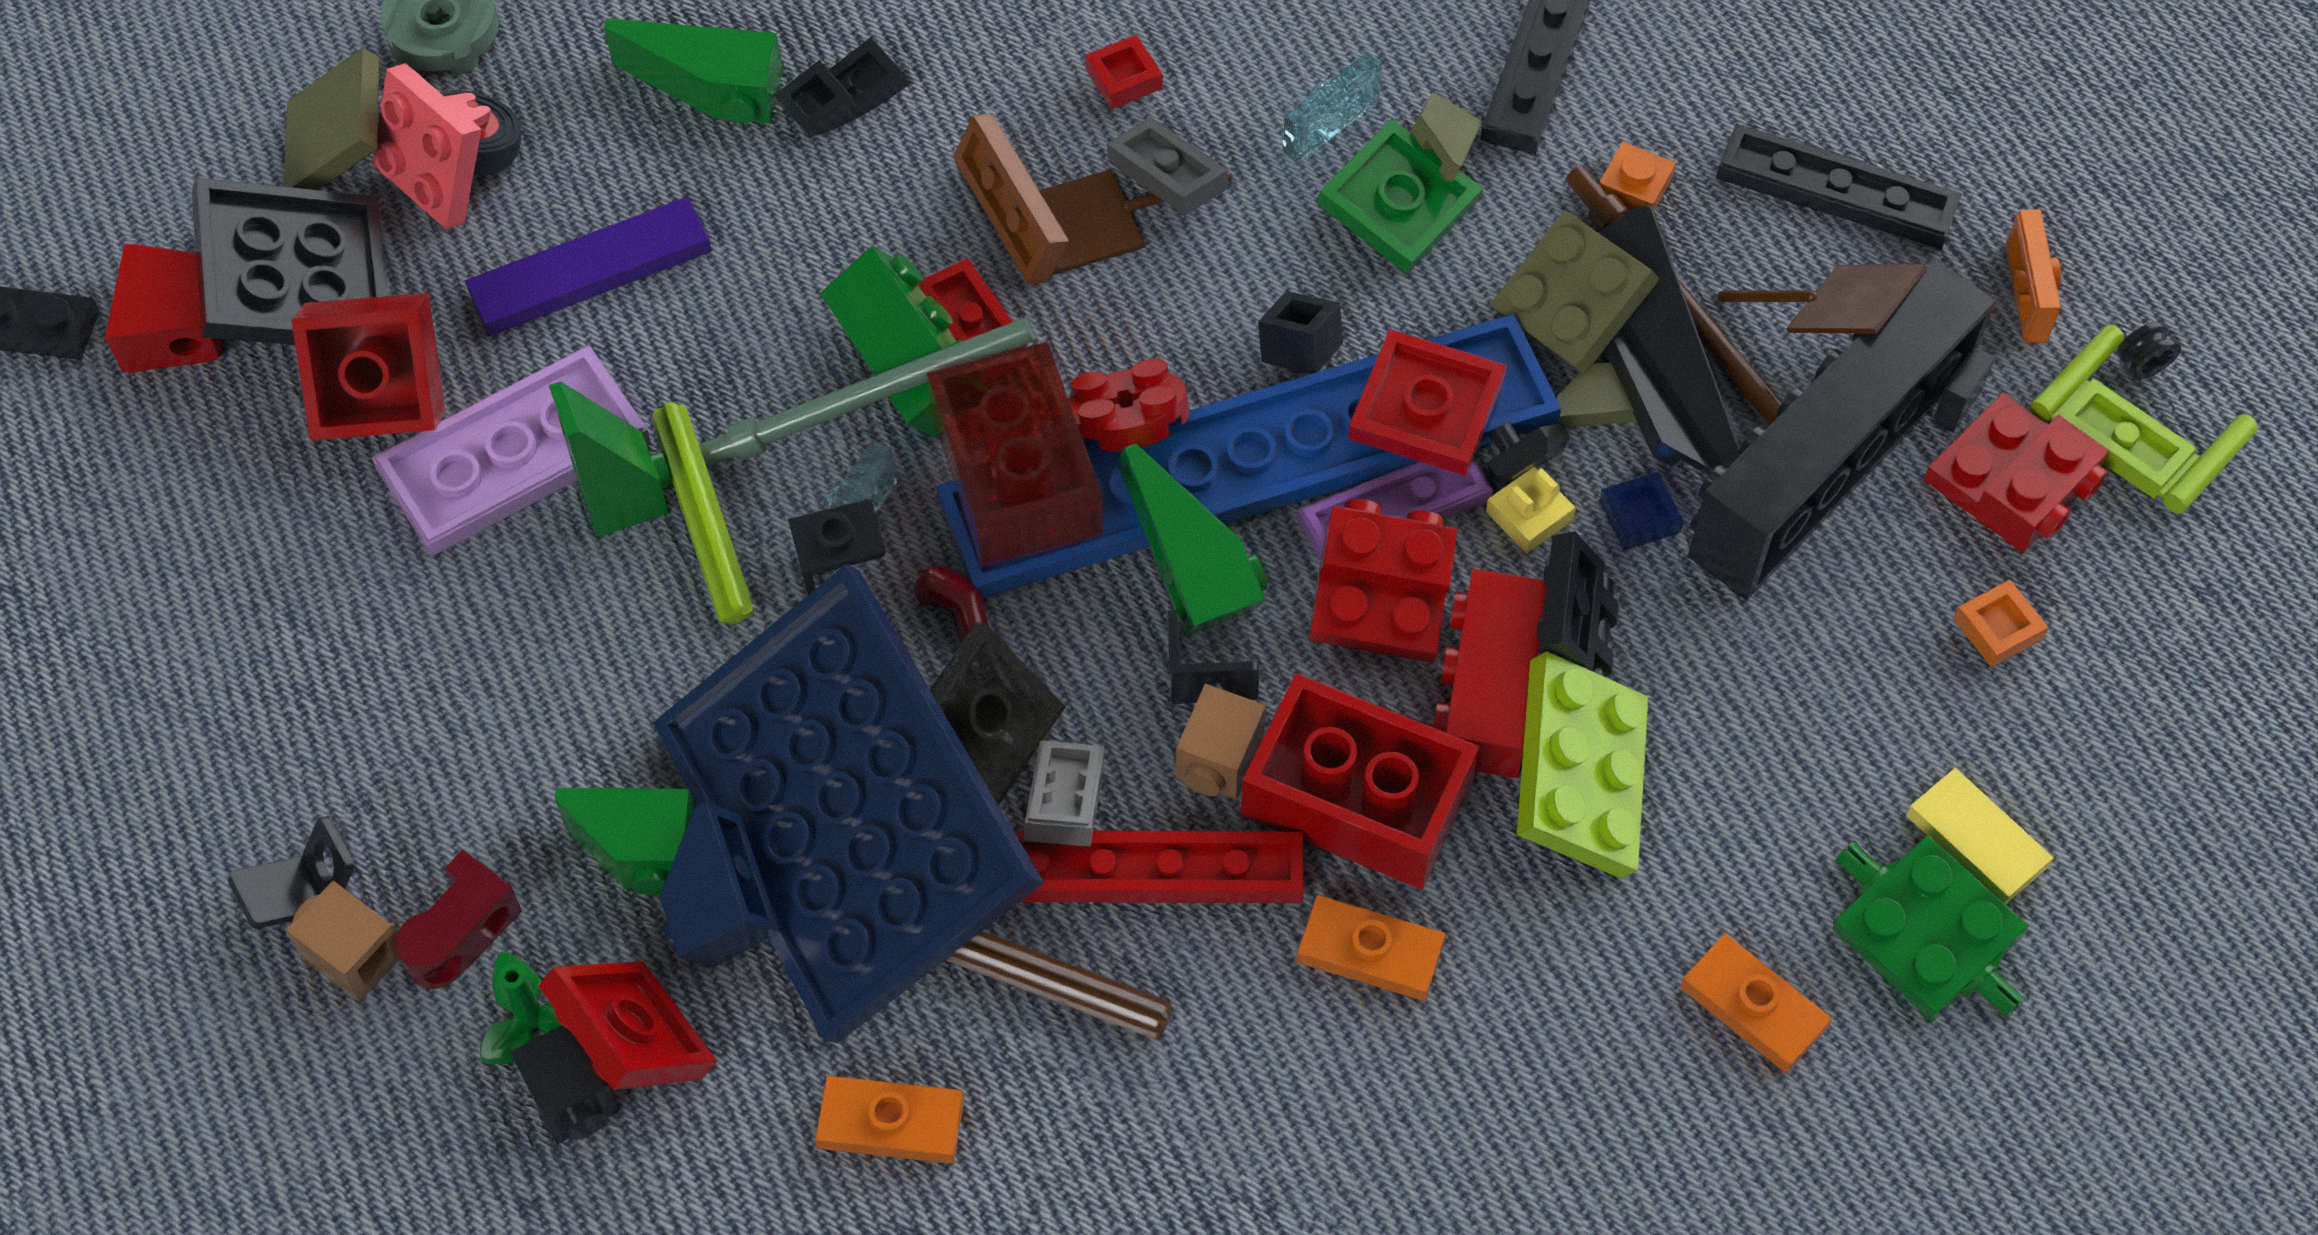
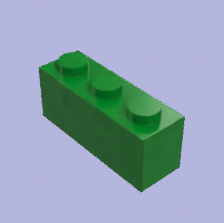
[820,245,991,439]

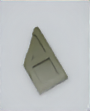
[1411,92,1483,182]
[1549,362,1637,427]

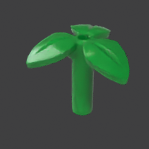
[480,951,561,1065]

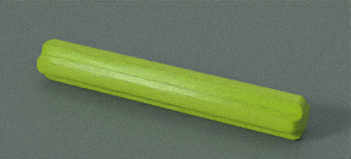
[651,402,754,625]

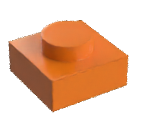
[1599,141,1676,212]
[1953,580,2049,667]

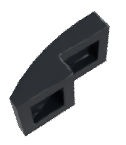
[774,37,909,137]

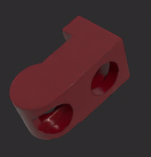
[395,849,522,989]

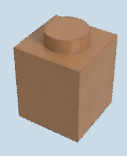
[1176,684,1266,800]
[286,881,400,1002]

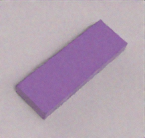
[1297,458,1493,561]

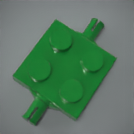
[1832,835,2029,1022]

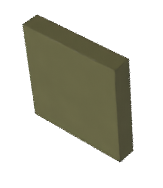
[284,47,379,190]

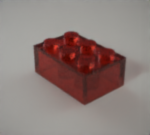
[927,342,1103,567]

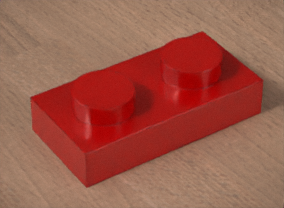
[918,258,1028,378]

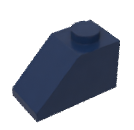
[659,801,780,968]

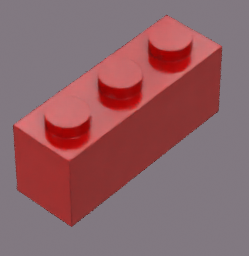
[1433,569,1546,779]

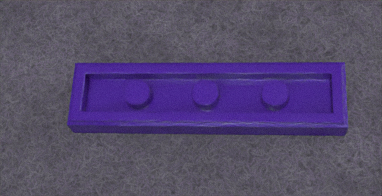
[464,197,712,336]

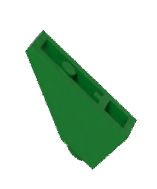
[604,18,783,124]
[549,381,673,538]
[1117,444,1267,636]

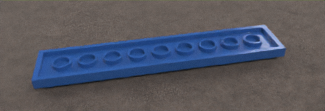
[936,314,1561,598]

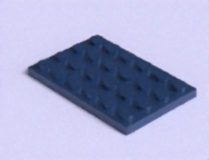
[653,564,1044,1043]

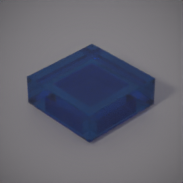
[1599,472,1684,551]

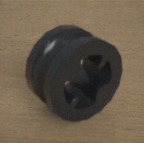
[2117,321,2182,380]

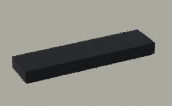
[1480,0,1591,155]
[1716,123,1962,250]

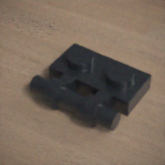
[1537,531,1619,677]

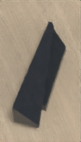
[1598,205,1740,475]

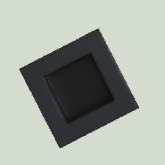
[510,1025,619,1144]

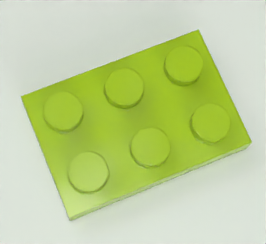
[1517,651,1648,879]

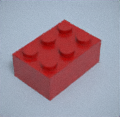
[1241,673,1479,890]

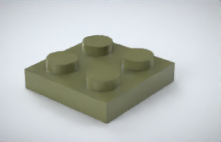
[1489,210,1660,375]

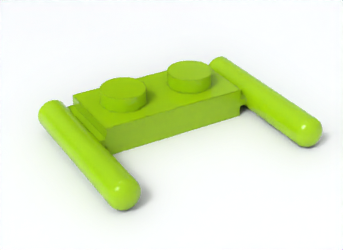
[2029,325,2258,514]

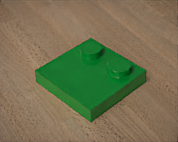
[1316,119,1483,275]

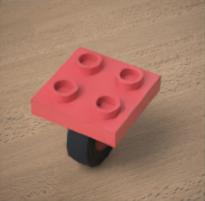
[372,63,522,230]

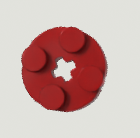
[1064,359,1190,452]

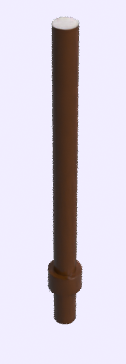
[1566,166,1782,426]

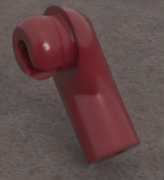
[914,565,991,645]

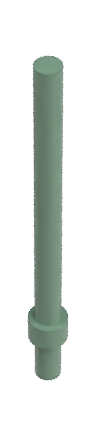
[699,317,1035,467]

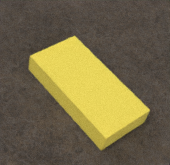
[1906,768,2054,905]

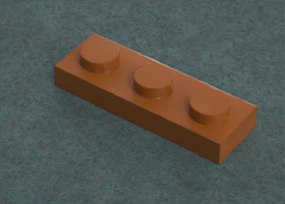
[953,114,1069,284]

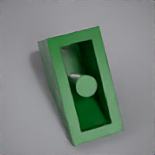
[555,788,694,896]

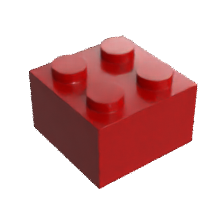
[291,293,445,441]

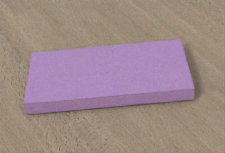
[371,345,651,557]

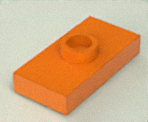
[2004,209,2061,343]
[1296,895,1446,1001]
[1680,933,1833,1074]
[815,1076,964,1164]

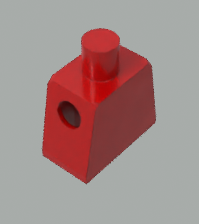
[105,244,224,372]

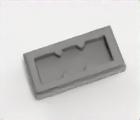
[1024,741,1105,847]

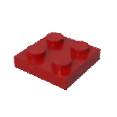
[1348,329,1507,476]
[538,961,717,1090]

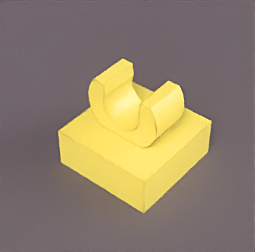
[1486,466,1576,553]

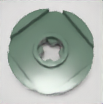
[380,0,499,74]

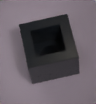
[1258,291,1343,374]

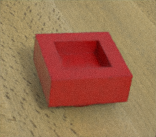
[1085,34,1163,110]

